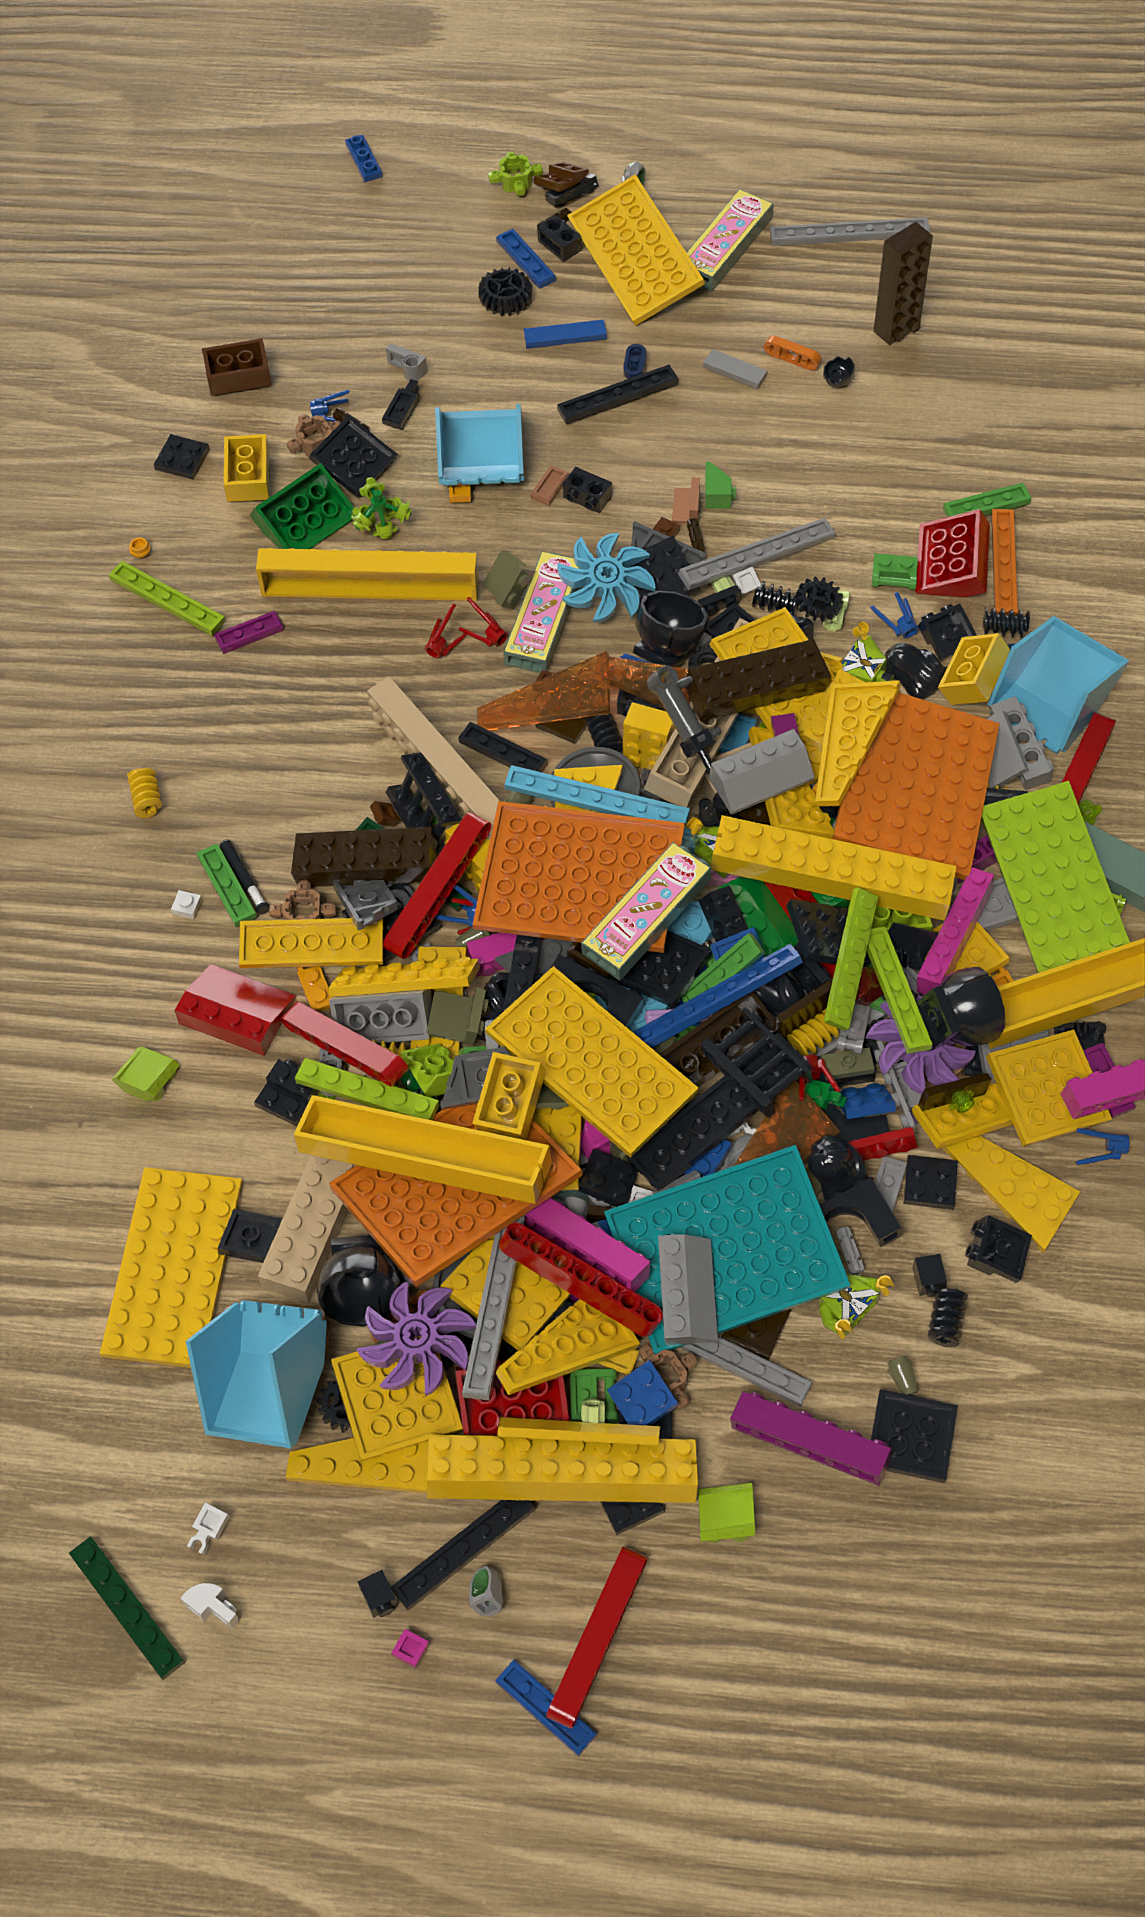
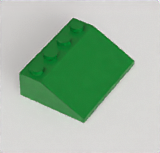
[250,463,355,549]
[718,877,799,957]

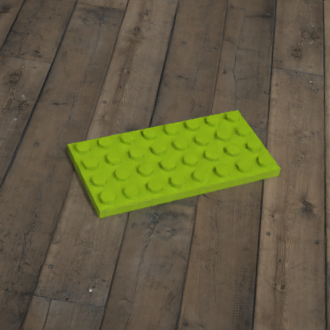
[981,781,1130,973]

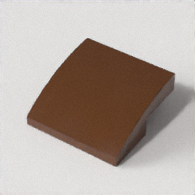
[534,162,589,192]

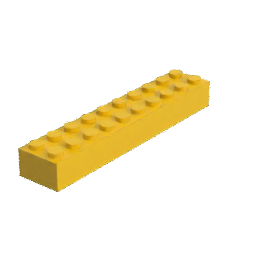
[256,548,479,601]
[710,815,957,921]
[988,938,1145,1049]
[293,1095,552,1204]
[427,1435,698,1503]

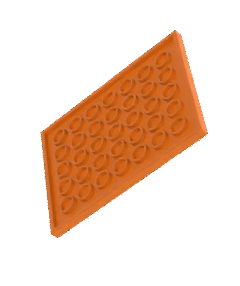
[832,692,1000,880]
[472,801,685,953]
[329,1103,582,1287]

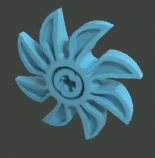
[557,533,655,622]

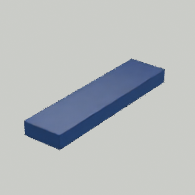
[496,228,556,289]
[524,319,607,349]
[495,1660,597,1757]

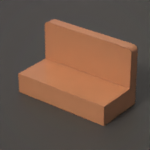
[672,477,700,524]

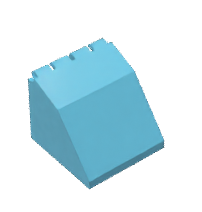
[435,404,524,486]
[987,616,1129,754]
[186,1300,327,1449]

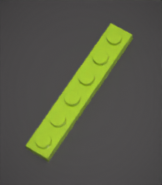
[109,561,226,636]
[824,887,878,1031]
[867,926,932,1054]
[295,1058,440,1120]

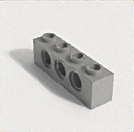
[990,696,1054,790]

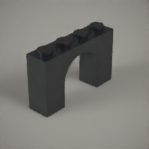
[548,954,643,1030]
[816,1049,890,1142]
[819,1177,902,1248]

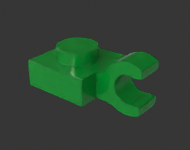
[801,1080,847,1110]

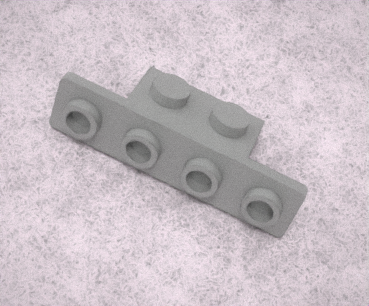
[874,1040,922,1134]

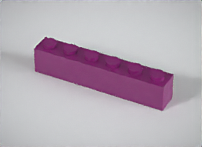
[730,1391,891,1486]

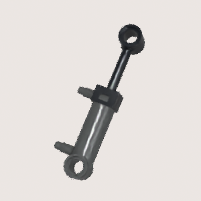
[647,666,729,814]

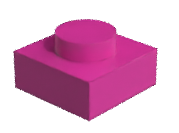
[391,1629,429,1669]

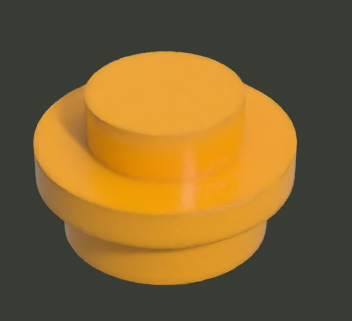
[129,537,151,558]

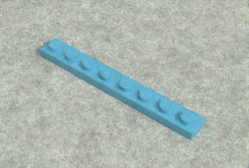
[504,765,690,826]

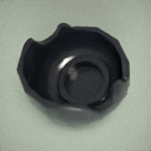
[823,356,855,388]

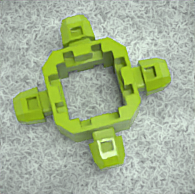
[488,152,543,196]

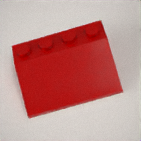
[915,509,990,597]
[174,964,296,1056]
[455,1359,569,1436]

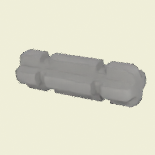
[836,1226,865,1275]

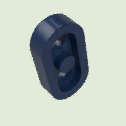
[623,344,646,379]

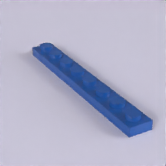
[633,944,803,1048]

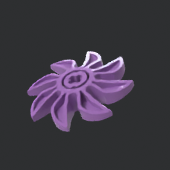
[866,995,976,1095]
[356,1282,476,1396]

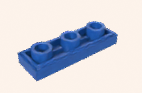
[345,134,382,183]

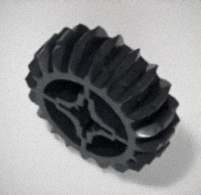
[478,267,532,316]

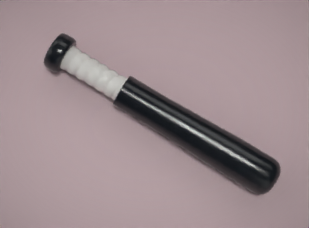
[219,839,270,914]

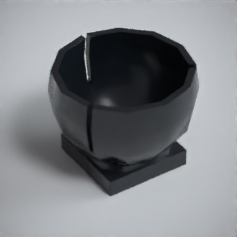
[633,591,708,669]
[916,966,1005,1049]
[317,1235,401,1327]

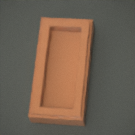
[530,465,569,506]

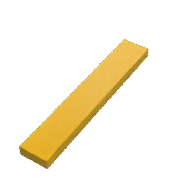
[498,1417,660,1446]

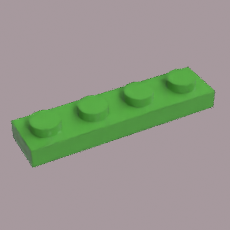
[943,483,1031,517]
[196,844,257,927]
[682,933,765,1003]

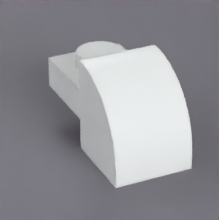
[180,1583,239,1630]

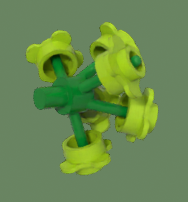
[351,477,412,539]

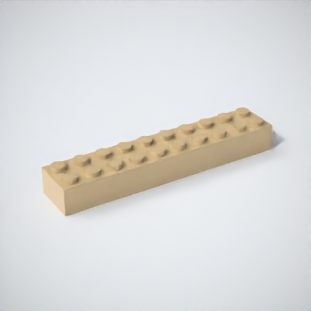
[644,618,749,807]
[367,676,500,839]
[258,1065,400,1303]

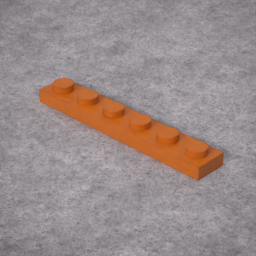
[991,509,1018,616]

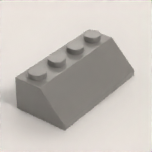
[709,729,814,815]
[329,989,432,1043]
[658,1234,718,1345]

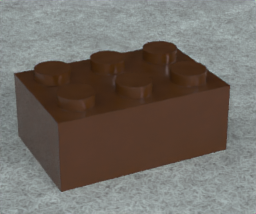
[202,338,272,396]

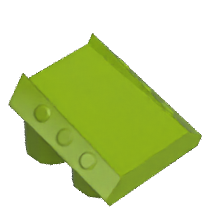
[401,1043,454,1098]
[112,1047,180,1102]
[698,1483,755,1543]

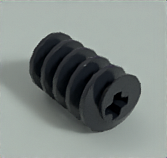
[752,581,799,616]
[983,607,1030,639]
[585,707,623,753]
[927,1289,968,1347]

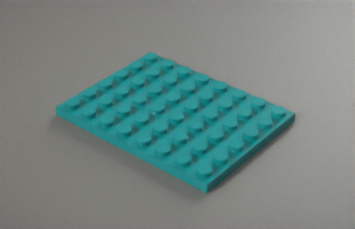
[604,1145,850,1355]

